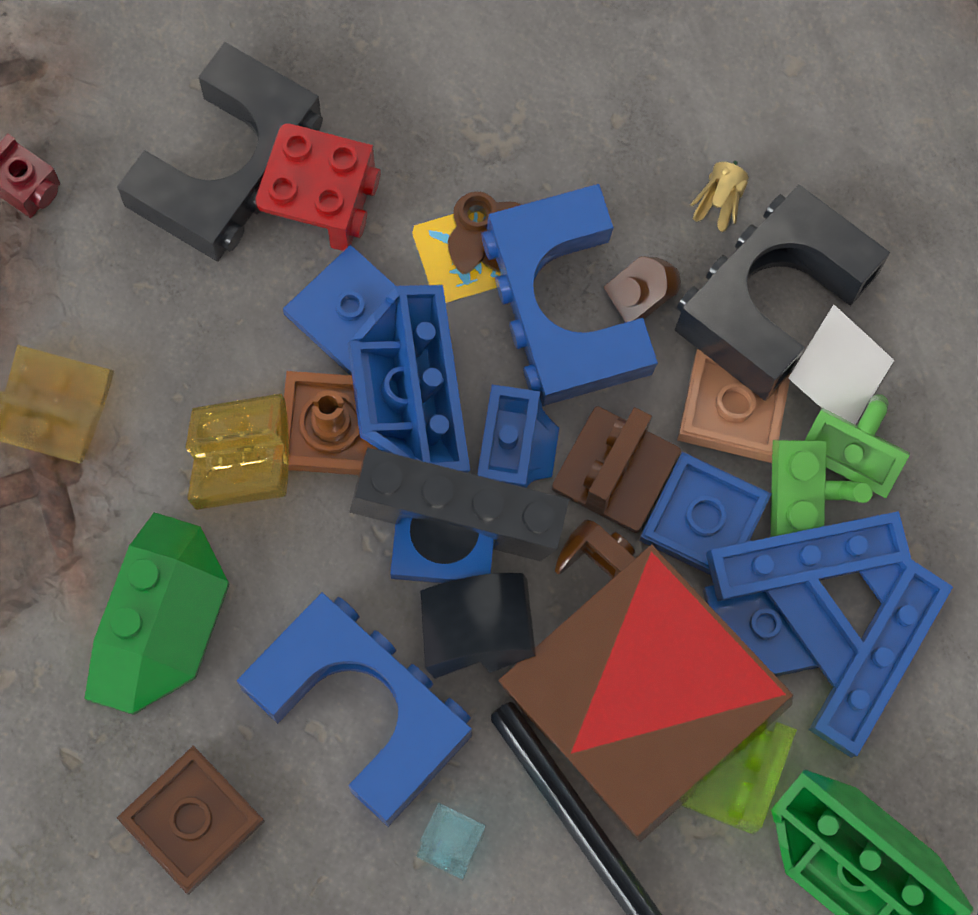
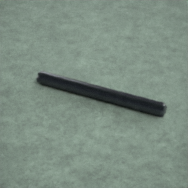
[491,702,662,915]

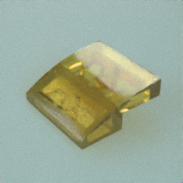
[0,345,114,463]
[185,393,289,510]

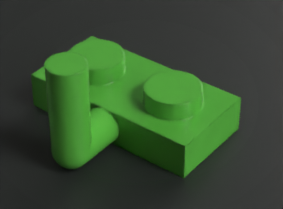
[805,394,910,498]
[770,440,872,537]

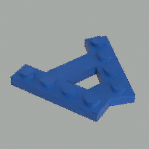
[706,511,953,758]

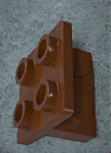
[552,406,681,533]

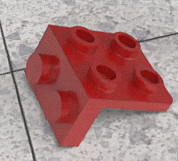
[256,124,381,251]

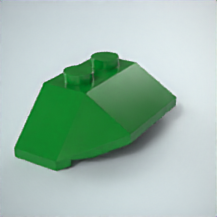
[84,512,230,715]
[771,769,974,915]

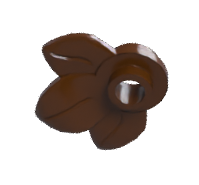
[448,191,521,274]

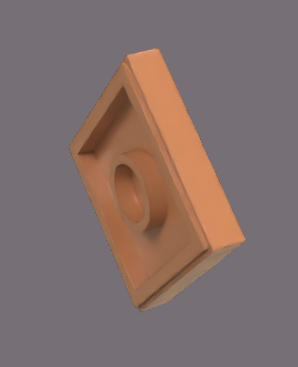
[677,349,791,463]

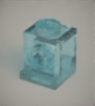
[416,803,486,880]

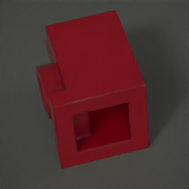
[0,133,61,218]

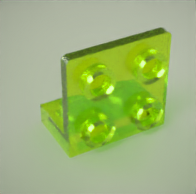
[681,722,797,835]

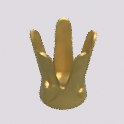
[690,161,748,232]

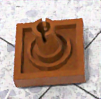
[277,371,379,475]

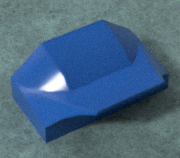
[477,384,560,488]

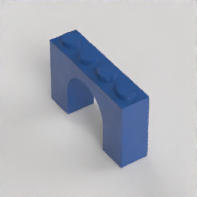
[481,184,658,406]
[236,592,472,827]

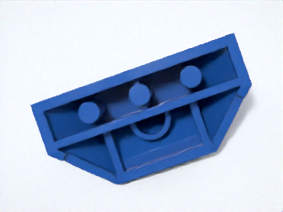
[348,285,470,473]

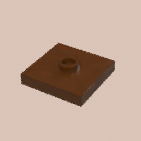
[117,745,265,895]

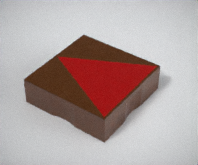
[498,544,793,843]

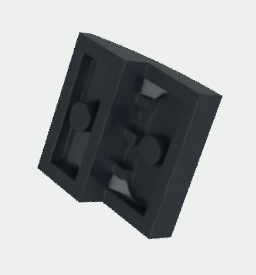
[420,573,536,679]

